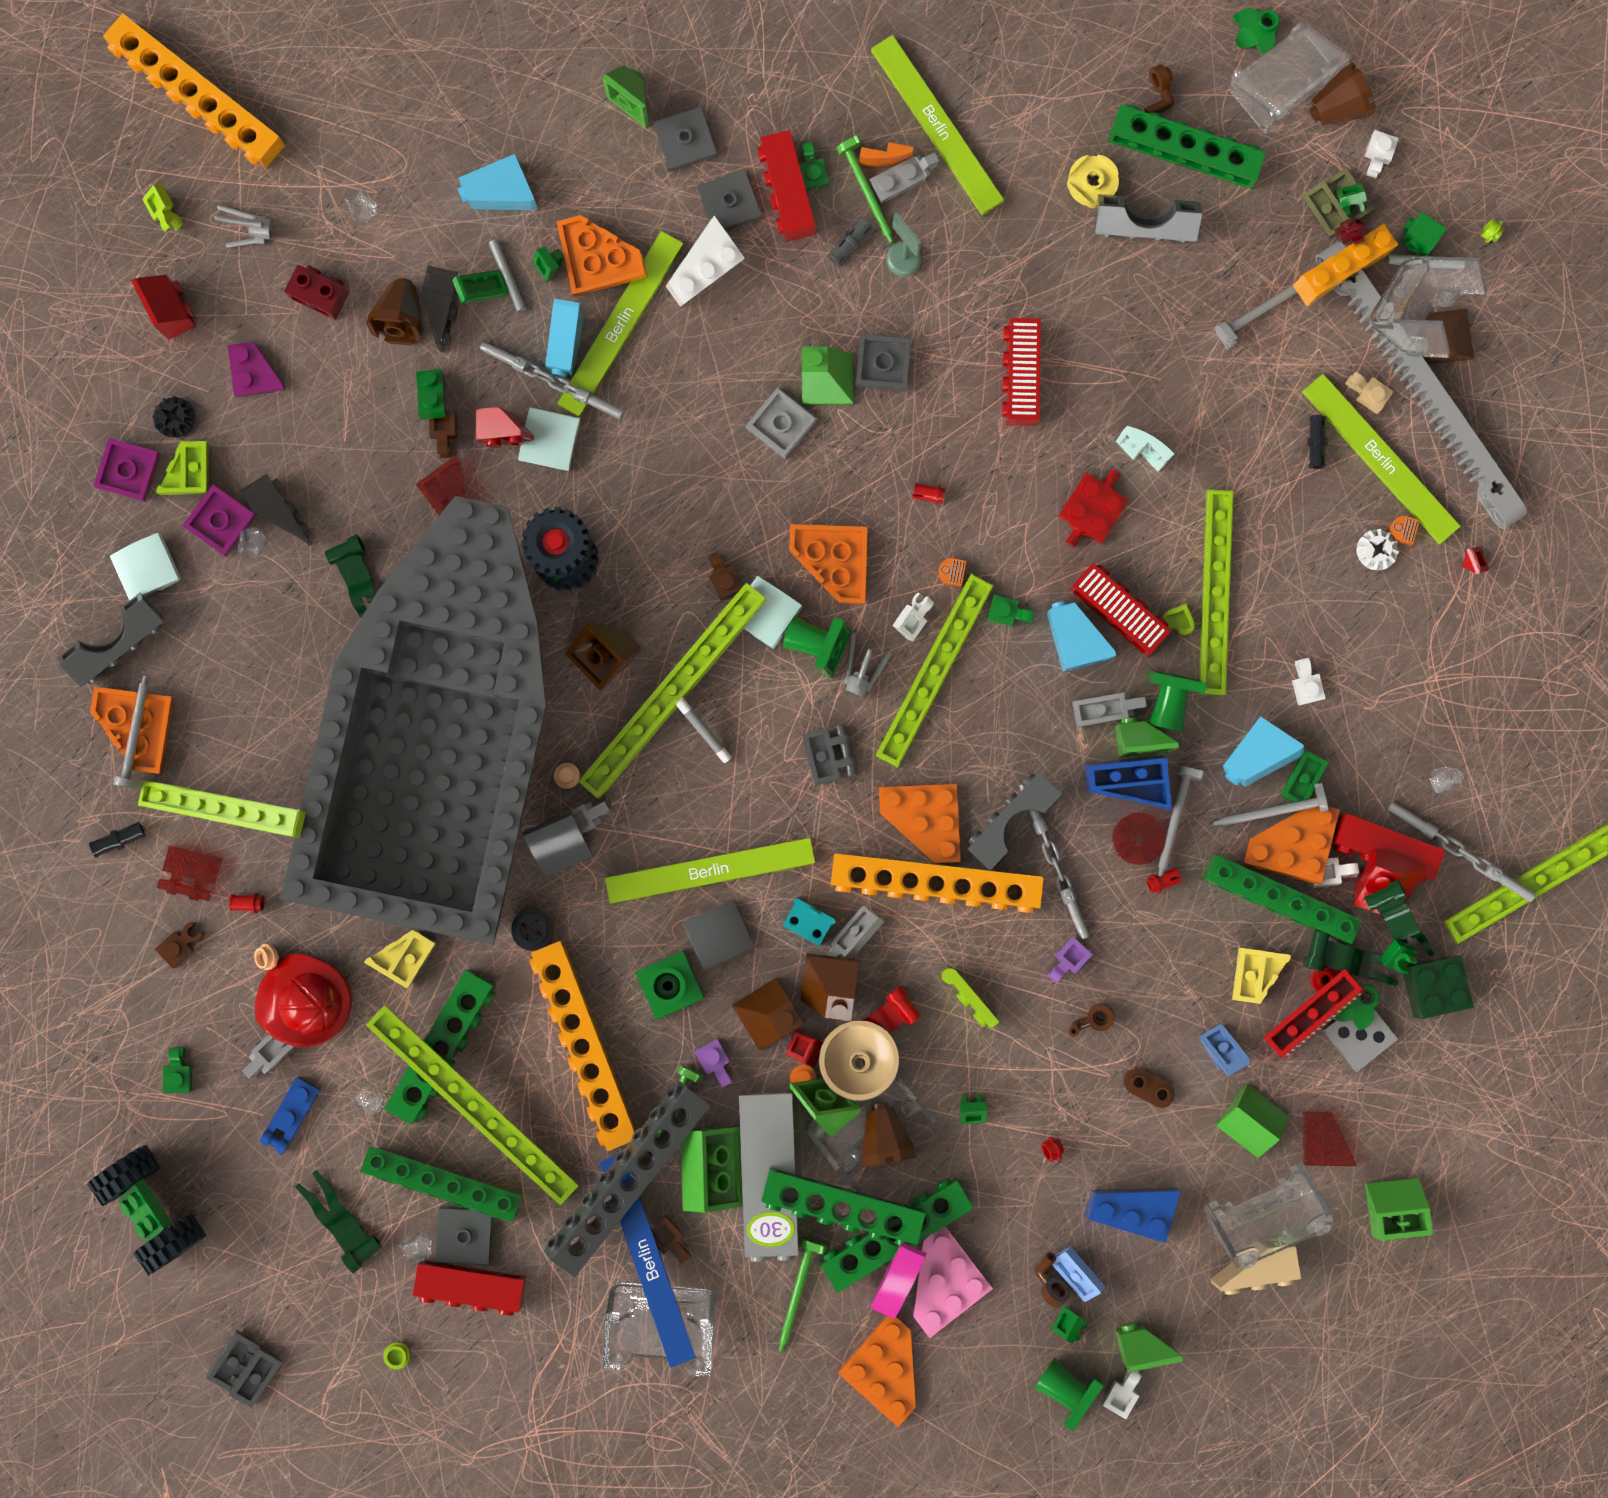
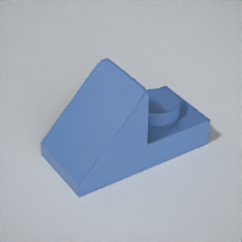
[1199,1023,1251,1077]

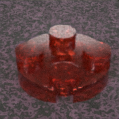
[1112,812,1165,865]

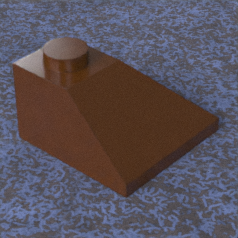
[1415,309,1474,365]
[565,621,641,691]
[800,953,859,1021]
[732,978,804,1050]

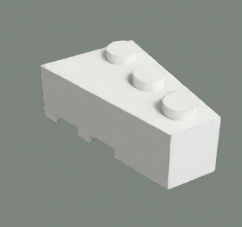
[666,216,745,307]

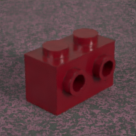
[284,265,349,320]

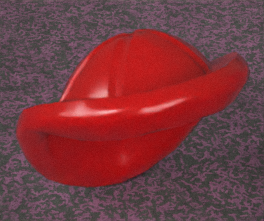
[254,954,352,1047]

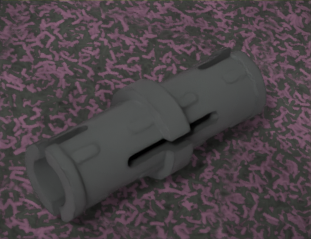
[827,218,872,267]

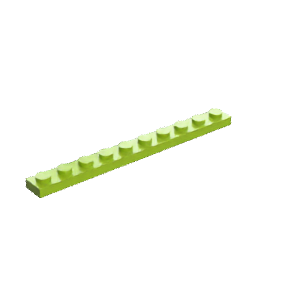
[578,582,768,799]
[366,1005,579,1206]

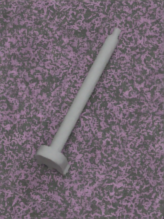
[1215,286,1297,350]
[113,676,149,790]
[1158,766,1205,876]
[1213,783,1328,826]

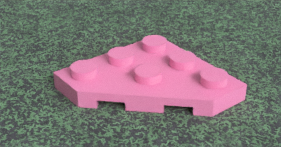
[913,1226,993,1338]

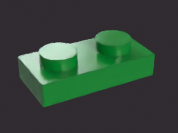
[416,369,446,420]
[1279,750,1329,803]

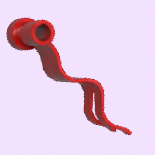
[862,985,922,1034]

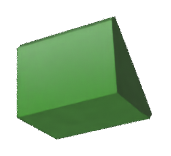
[790,1078,861,1138]
[1216,1084,1290,1158]

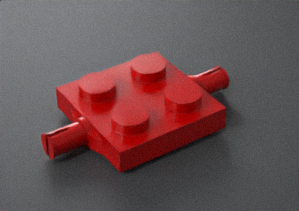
[1057,469,1129,548]

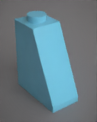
[457,154,537,210]
[545,298,585,379]
[1047,600,1116,672]
[1223,716,1305,787]

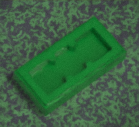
[452,269,509,304]

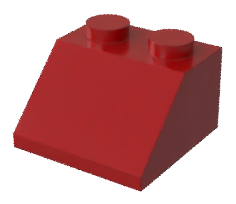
[131,274,196,340]
[1354,848,1426,914]

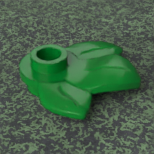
[1233,8,1280,54]
[1333,984,1380,1031]

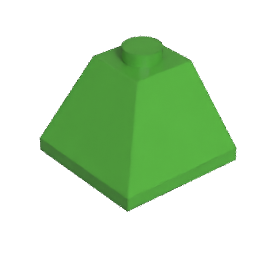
[603,65,649,128]
[802,347,853,405]
[1115,718,1179,757]
[1115,1322,1183,1372]

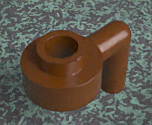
[1144,64,1174,113]
[1069,1003,1115,1037]
[1034,1252,1070,1307]

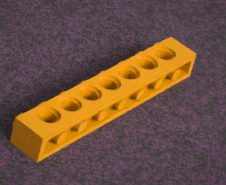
[103,13,285,168]
[830,853,1043,913]
[529,941,636,1151]

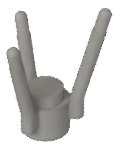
[214,205,273,248]
[843,632,892,697]

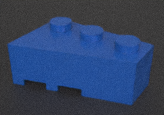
[1084,755,1172,810]
[1085,1187,1180,1243]

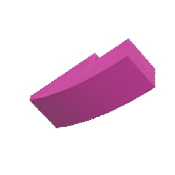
[870,1243,927,1319]

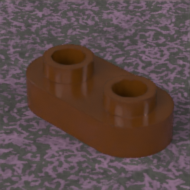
[1123,1068,1175,1108]

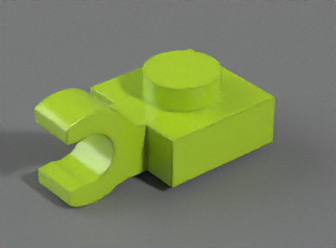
[143,184,183,232]

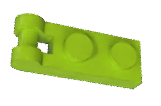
[941,968,999,1029]

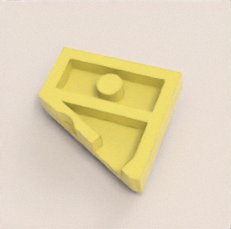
[364,930,437,989]
[1232,948,1291,1004]

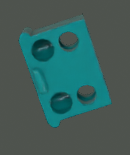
[782,897,836,946]

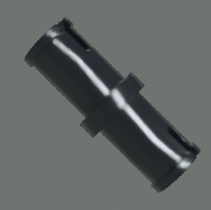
[1307,415,1328,469]
[89,821,146,858]

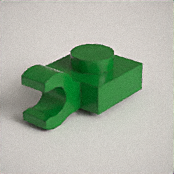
[799,141,829,191]
[987,595,1035,627]
[163,1047,192,1093]

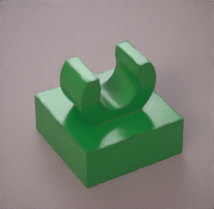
[1336,182,1367,216]
[532,246,564,282]
[1379,940,1418,974]
[959,1093,987,1125]
[1051,1306,1088,1344]

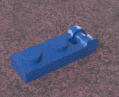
[259,1076,321,1155]

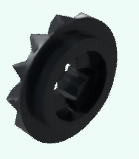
[152,396,195,438]
[511,909,554,951]

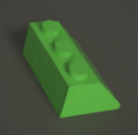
[681,1126,743,1213]

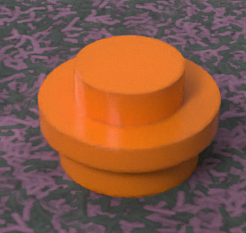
[790,1064,816,1083]

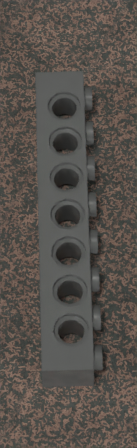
[544,1081,710,1278]

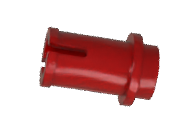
[912,483,946,505]
[1146,867,1182,894]
[229,893,265,914]

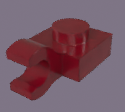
[1334,218,1368,245]

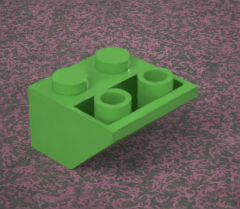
[1365,1177,1433,1241]

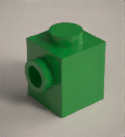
[1400,212,1447,256]

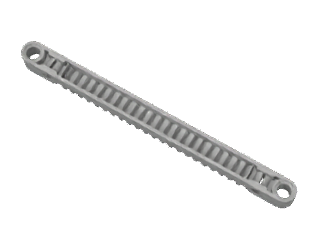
[1315,241,1527,529]

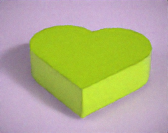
[1162,603,1195,636]

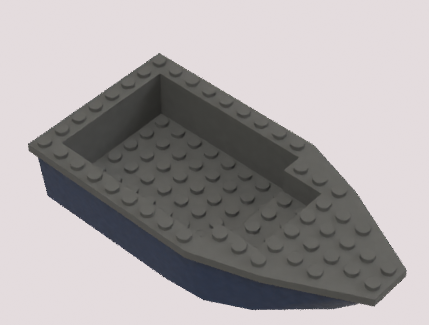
[280,496,547,945]

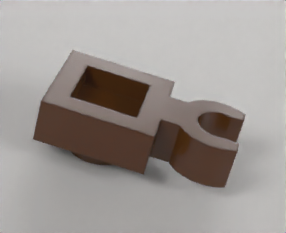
[155,922,205,968]

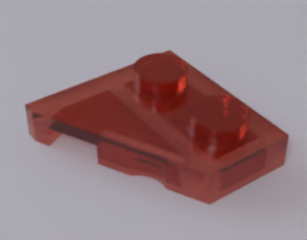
[416,455,466,515]
[1303,1111,1356,1167]

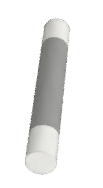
[675,698,732,763]

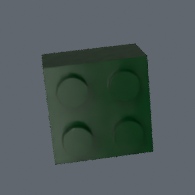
[1403,955,1474,1019]

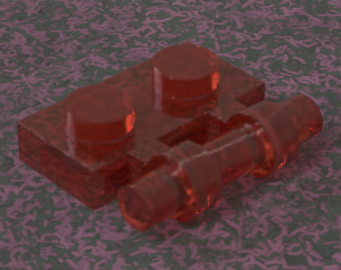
[157,845,222,901]

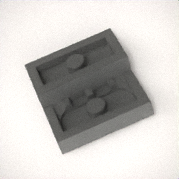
[522,812,593,877]
[682,900,754,971]
[206,1330,282,1408]

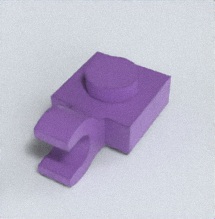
[1047,937,1092,982]
[695,1039,732,1088]

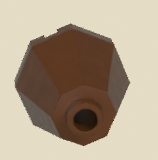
[1309,63,1376,125]
[366,278,423,345]
[861,1103,916,1167]

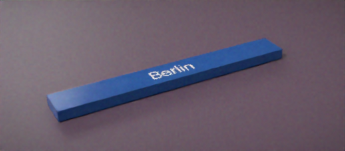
[599,1155,697,1368]

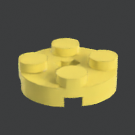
[1067,155,1119,208]

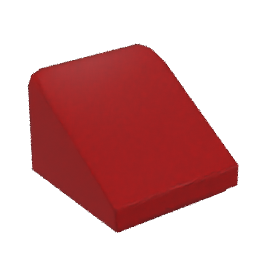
[785,1030,823,1067]

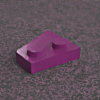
[227,342,285,398]

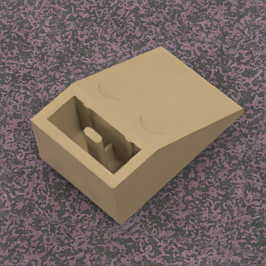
[1210,1239,1301,1295]

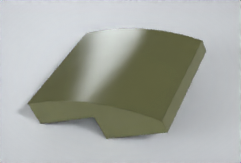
[1302,167,1374,238]

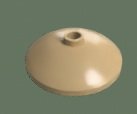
[819,1021,899,1101]

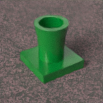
[783,615,852,679]
[1146,670,1207,731]
[635,950,704,1020]
[1034,1357,1104,1431]

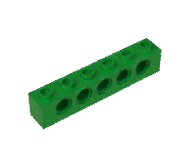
[1107,104,1266,189]
[1201,855,1362,944]
[384,970,496,1125]
[360,1146,523,1224]
[761,1168,926,1246]
[820,1177,974,1293]

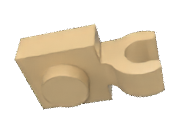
[1345,372,1394,414]

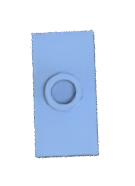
[1052,1246,1106,1302]

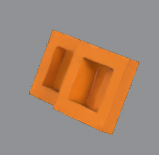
[859,142,914,168]

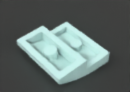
[518,407,581,471]
[1116,426,1174,472]
[110,533,181,600]
[744,576,803,649]

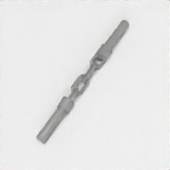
[480,341,625,420]
[1019,785,1090,940]
[1387,801,1536,902]

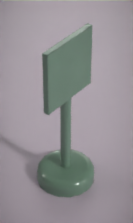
[886,212,922,277]

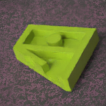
[156,441,209,495]

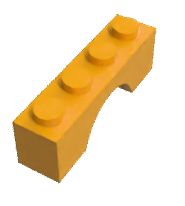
[1293,224,1399,306]

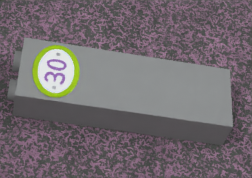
[739,1092,798,1262]

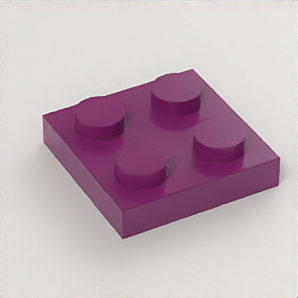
[93,438,161,503]
[182,485,257,557]

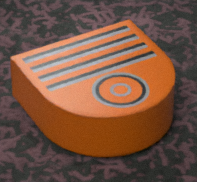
[1389,516,1420,546]
[938,558,966,587]

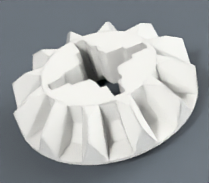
[1357,529,1399,570]

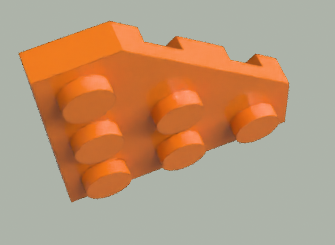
[557,215,647,297]
[789,524,868,605]
[90,687,174,775]
[878,784,961,863]
[1243,807,1340,885]
[838,1315,916,1427]

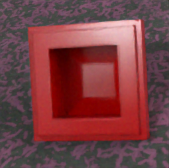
[1462,547,1489,574]

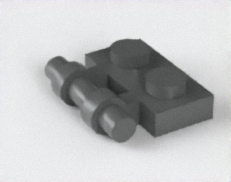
[802,724,858,785]

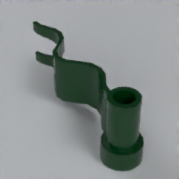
[325,534,376,618]
[1364,879,1435,964]
[1303,931,1398,986]
[295,1170,382,1274]

